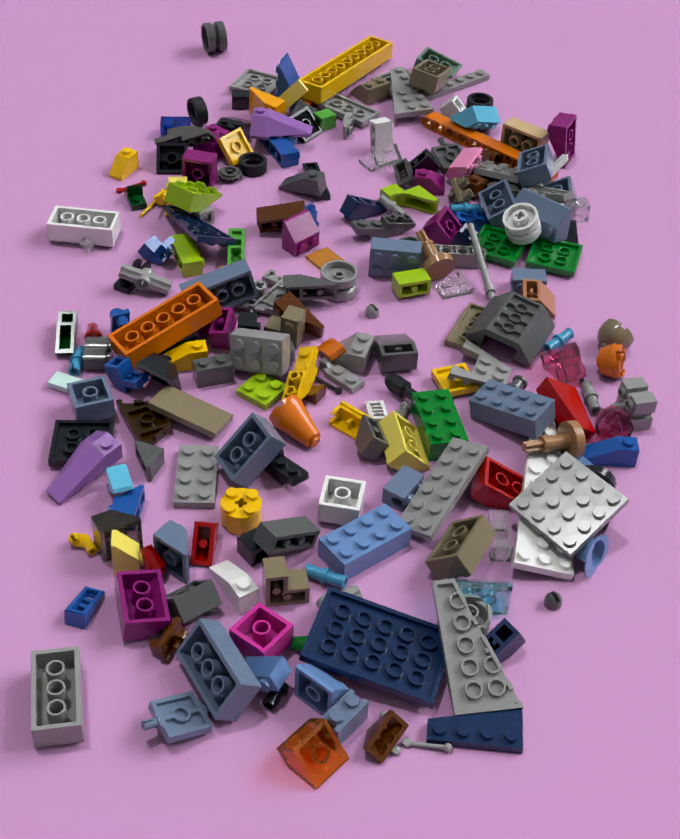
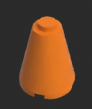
[269,395,321,448]

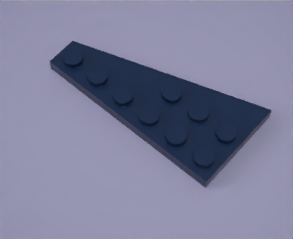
[164,205,236,247]

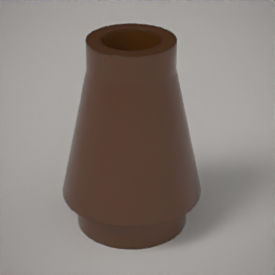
[481,150,502,165]

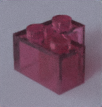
[539,342,587,383]

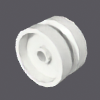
[502,203,542,245]

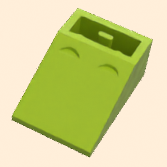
[164,180,223,212]

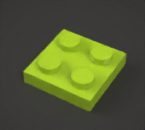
[236,373,285,411]

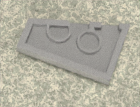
[518,186,575,203]

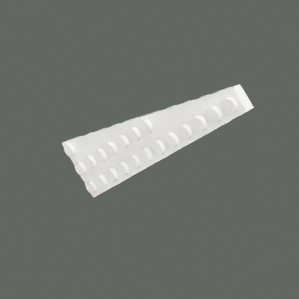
[511,419,574,581]

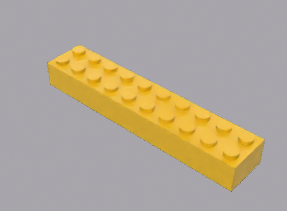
[300,35,393,104]

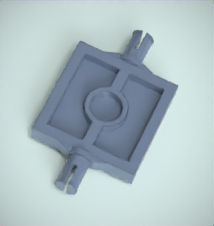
[141,691,213,744]

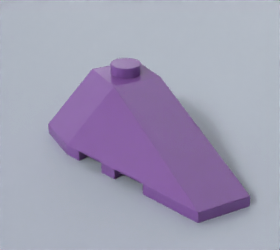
[250,107,313,140]
[46,431,123,505]

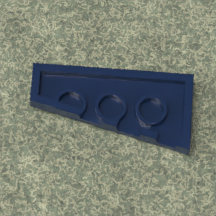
[426,708,523,754]

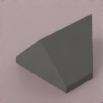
[287,99,317,117]

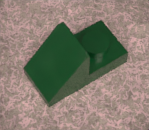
[124,184,147,211]

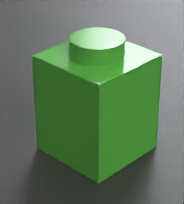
[314,108,337,131]

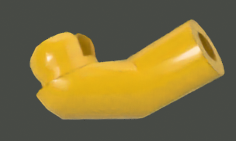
[68,532,98,556]

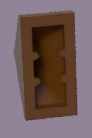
[363,710,409,764]

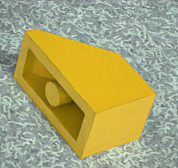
[109,147,139,181]

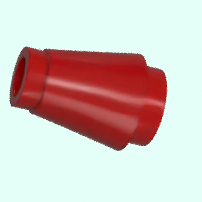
[140,544,167,574]

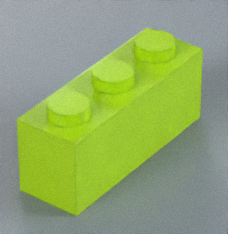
[169,233,205,278]

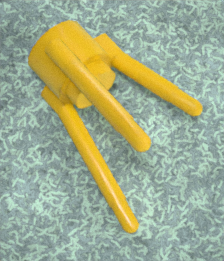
[139,189,170,217]

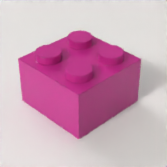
[229,602,294,657]

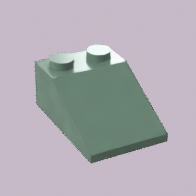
[413,47,463,79]

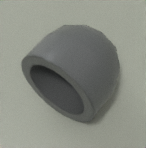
[544,591,562,611]

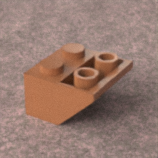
[520,279,555,319]

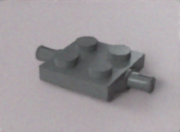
[431,137,462,173]

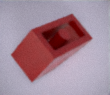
[190,521,219,566]

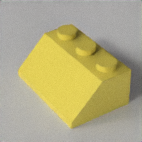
[379,410,431,471]

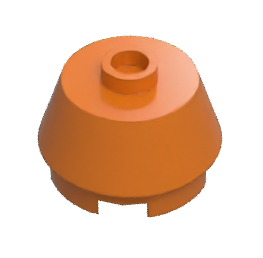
[596,343,626,379]

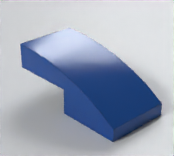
[454,209,490,226]

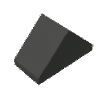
[134,441,165,482]

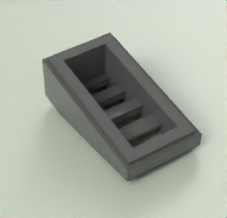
[393,158,414,188]

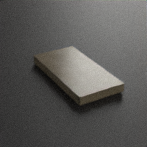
[444,302,489,351]
[147,384,233,439]

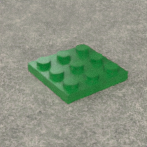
[470,224,528,267]
[525,236,583,278]

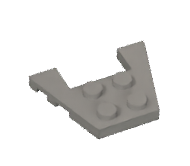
[233,269,303,315]
[447,340,512,387]

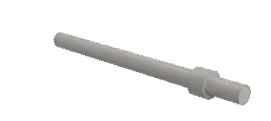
[467,223,496,301]

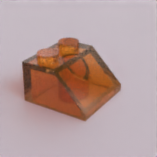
[276,718,349,790]

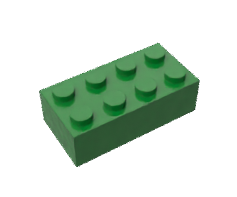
[410,389,469,461]

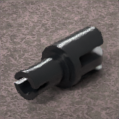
[385,373,417,400]

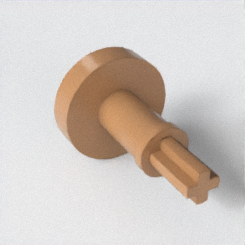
[416,229,455,281]
[522,420,586,458]

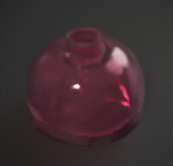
[594,406,634,441]

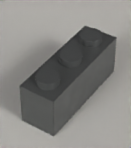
[253,516,321,555]

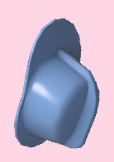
[576,535,609,578]

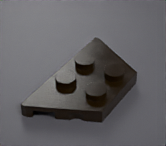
[116,399,173,445]

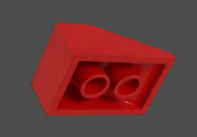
[470,456,523,510]

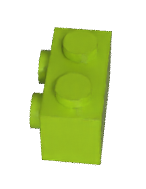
[391,268,431,298]

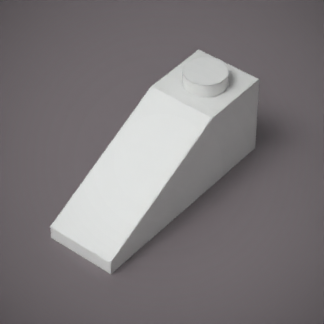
[209,560,259,615]

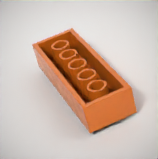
[107,281,223,369]

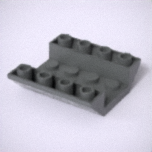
[465,291,555,367]

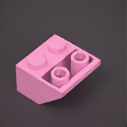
[445,147,483,179]

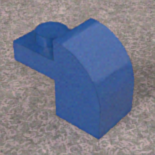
[137,235,175,265]
[104,356,150,393]

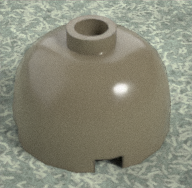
[597,319,634,350]

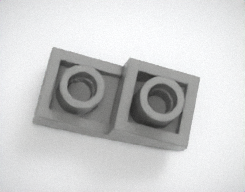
[342,112,354,140]

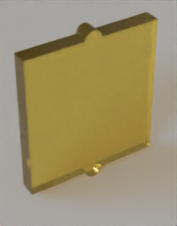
[305,247,345,270]

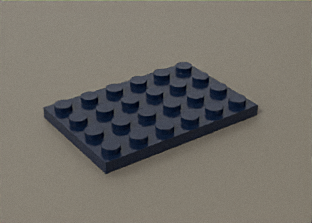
[299,586,445,709]

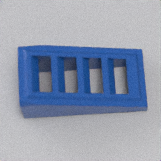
[64,586,105,629]

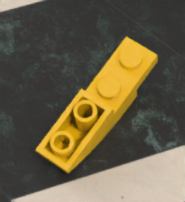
[281,346,319,403]

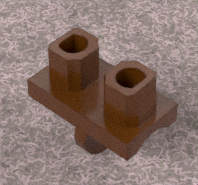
[149,617,189,663]

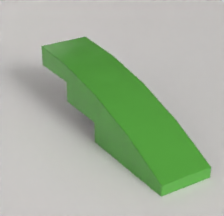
[227,228,245,265]

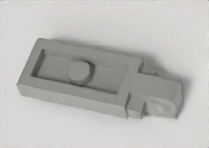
[319,357,365,394]

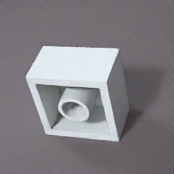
[317,475,366,525]

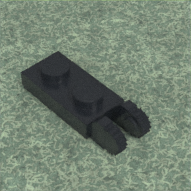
[113,259,151,294]

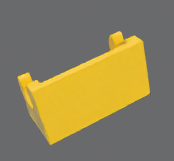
[329,400,372,440]

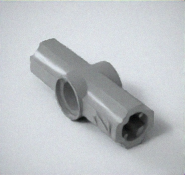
[118,263,172,295]

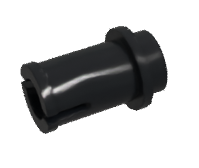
[262,682,289,711]

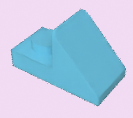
[106,464,134,494]

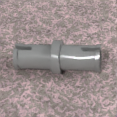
[377,194,408,215]
[580,380,602,415]

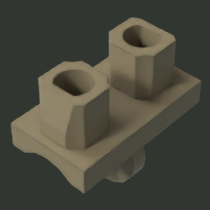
[448,176,474,204]

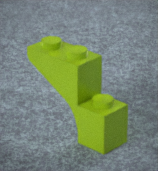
[379,183,439,214]

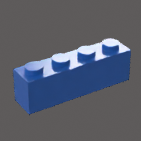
[259,136,300,168]

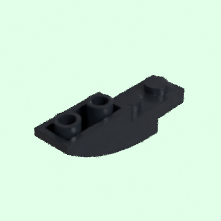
[264,449,309,487]

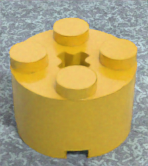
[220,487,262,535]

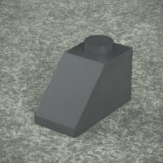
[355,415,389,462]

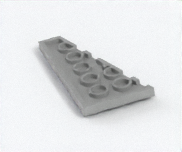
[390,67,434,119]
[431,579,524,716]

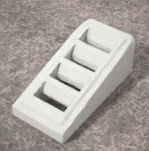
[365,400,388,421]

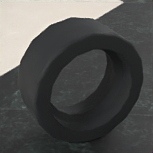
[466,92,494,108]
[187,96,208,126]
[238,152,267,177]

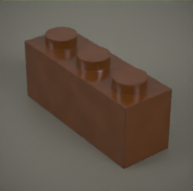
[256,200,306,233]

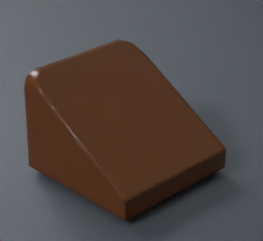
[303,384,326,405]

